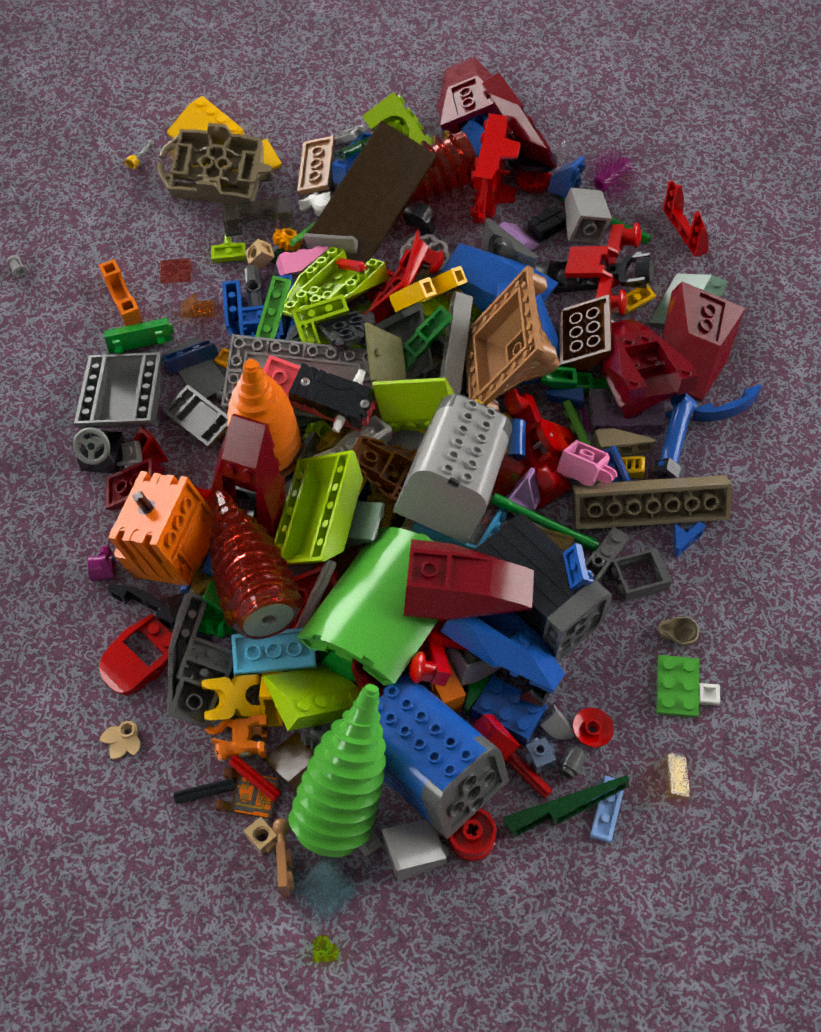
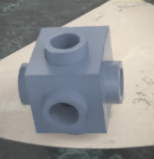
[523,737,556,774]

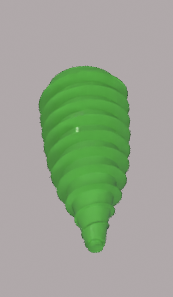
[288,684,386,857]

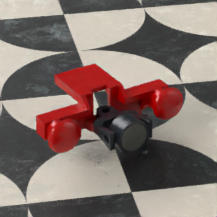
[565,222,655,316]

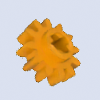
[272,227,303,252]

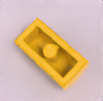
[625,284,656,315]

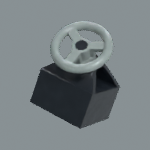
[73,427,126,474]

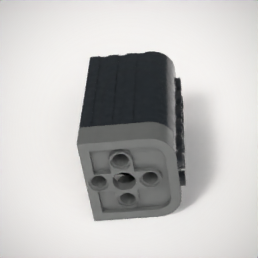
[474,514,612,663]

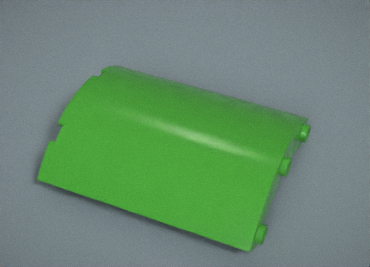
[297,527,438,686]

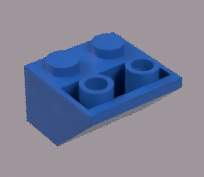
[548,156,586,198]

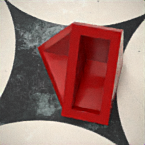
[133,426,169,463]

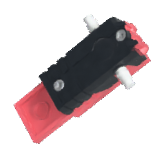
[263,355,377,433]

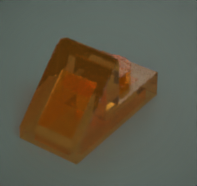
[180,292,216,318]

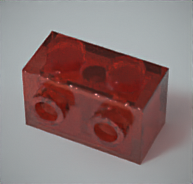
[492,454,525,497]

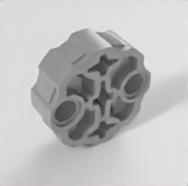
[400,234,450,282]

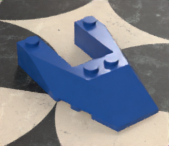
[222,274,295,340]
[440,612,565,693]

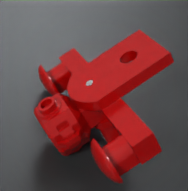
[407,620,468,687]

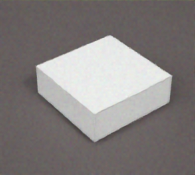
[699,683,720,706]

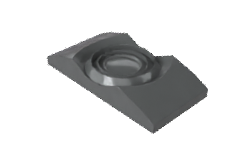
[481,218,539,269]
[163,384,228,448]

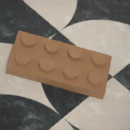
[297,136,336,195]

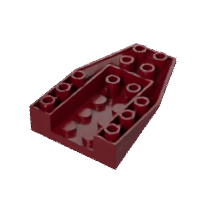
[438,57,501,139]
[662,281,745,401]

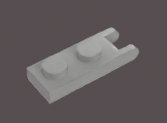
[335,125,366,146]

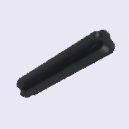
[173,778,236,804]

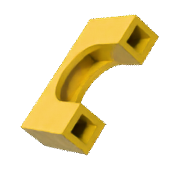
[389,266,468,312]

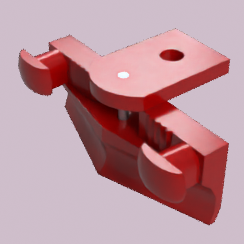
[504,388,577,510]

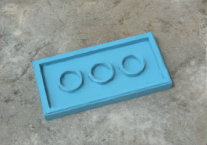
[231,628,317,676]

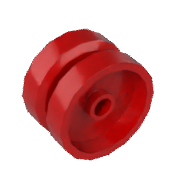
[448,808,497,862]

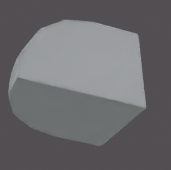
[540,704,575,740]

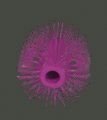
[581,143,643,206]

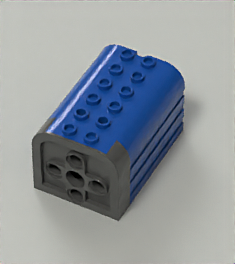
[378,674,509,839]

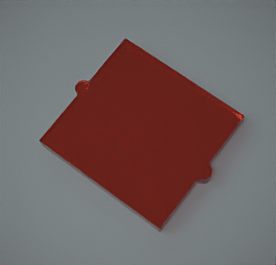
[159,258,192,284]

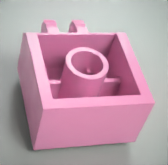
[557,440,617,486]

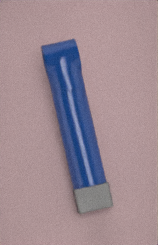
[652,393,697,479]

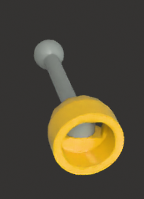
[125,140,154,170]

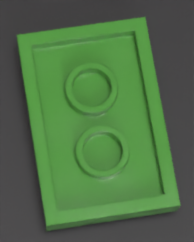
[656,655,699,718]

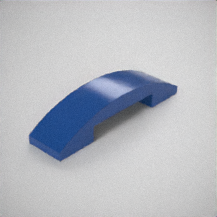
[692,384,762,421]

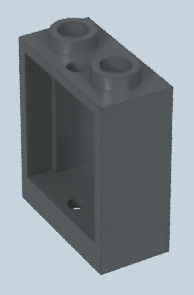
[609,548,672,602]

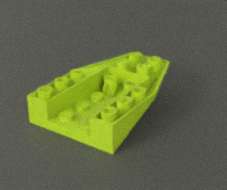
[282,246,389,317]

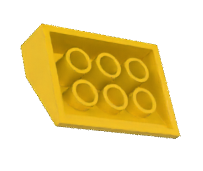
[167,96,244,166]

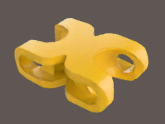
[201,675,261,721]

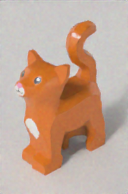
[204,715,268,762]

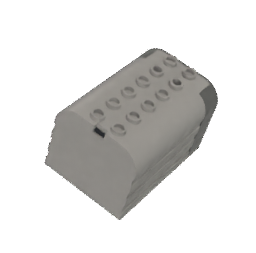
[393,394,512,544]

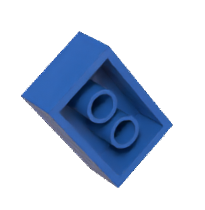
[472,676,547,747]

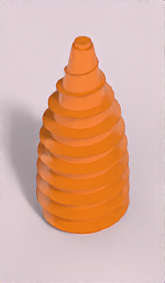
[227,359,303,478]

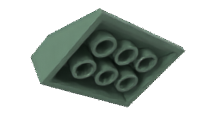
[649,273,728,330]

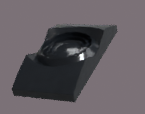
[536,260,600,294]

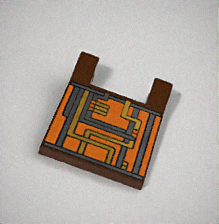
[215,767,281,820]

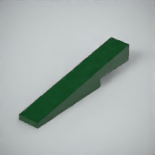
[503,775,629,838]

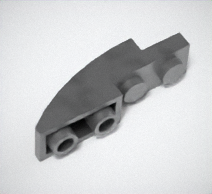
[585,527,630,582]

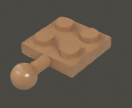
[273,818,295,897]

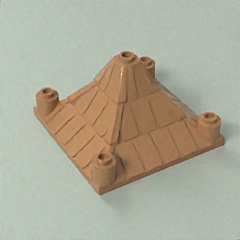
[465,265,559,412]

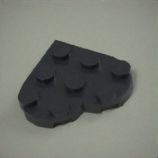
[316,311,376,351]

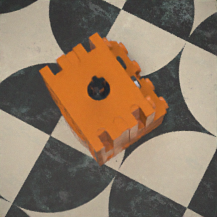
[108,471,219,586]

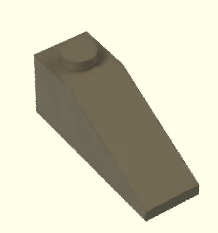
[593,428,655,457]

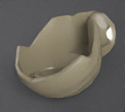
[657,617,699,646]

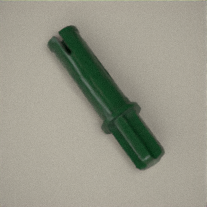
[337,137,369,161]

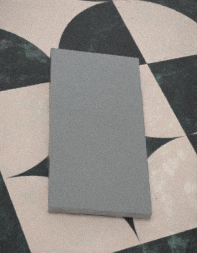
[221,334,373,419]

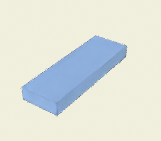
[590,776,624,843]

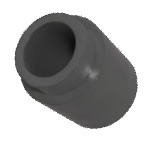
[558,746,586,779]

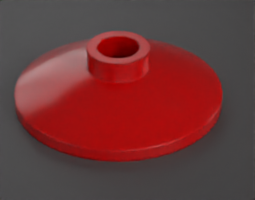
[572,708,614,748]

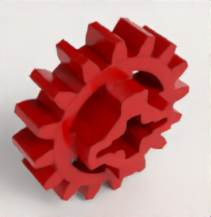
[516,170,552,195]

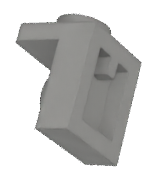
[117,441,143,469]

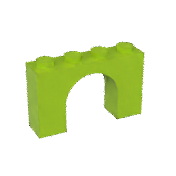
[362,92,434,151]

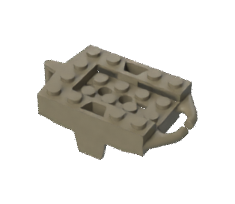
[157,123,274,206]

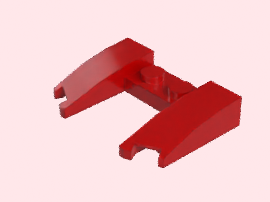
[663,180,709,257]

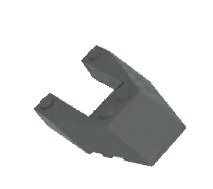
[167,591,251,729]

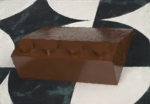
[559,294,612,373]

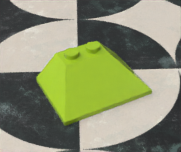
[291,294,363,349]

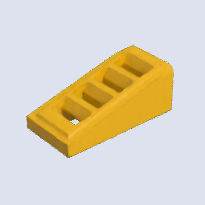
[621,456,645,479]

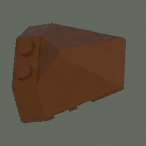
[352,435,418,503]

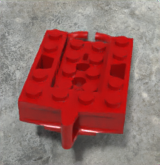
[470,113,521,225]

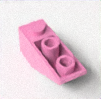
[276,246,328,279]

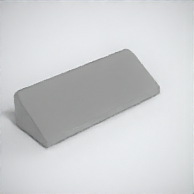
[304,233,358,254]

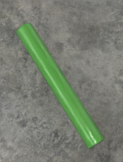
[289,221,316,246]

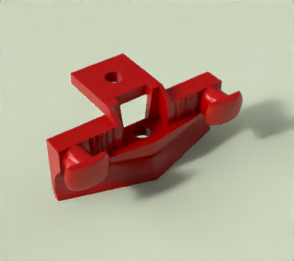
[362,230,444,324]

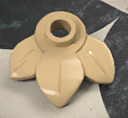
[100,721,140,759]

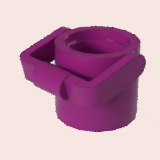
[88,545,116,581]

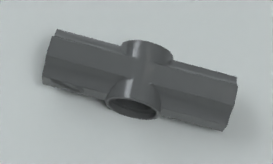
[244,265,263,307]

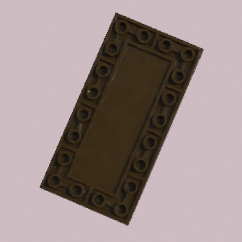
[309,120,438,265]

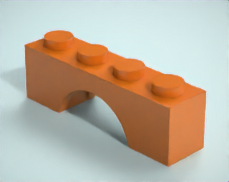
[98,259,143,326]

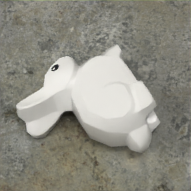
[298,192,332,217]

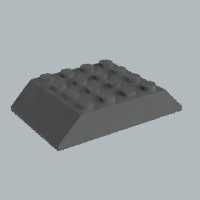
[74,352,162,429]

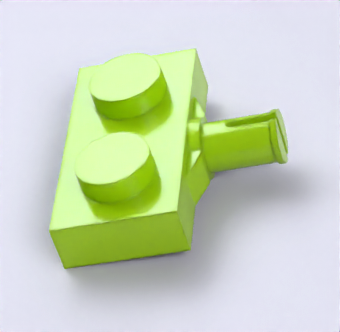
[211,234,247,263]

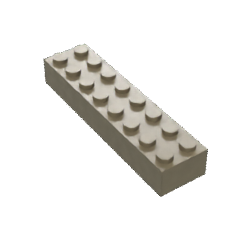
[572,475,732,529]

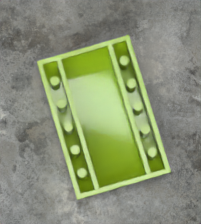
[267,450,363,567]

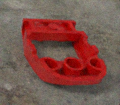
[99,614,172,695]

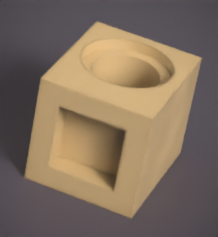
[245,239,274,269]
[244,817,278,855]

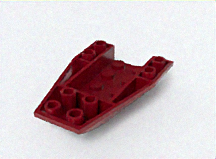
[403,539,534,620]

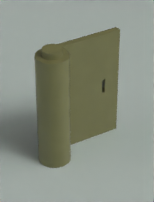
[364,322,407,382]

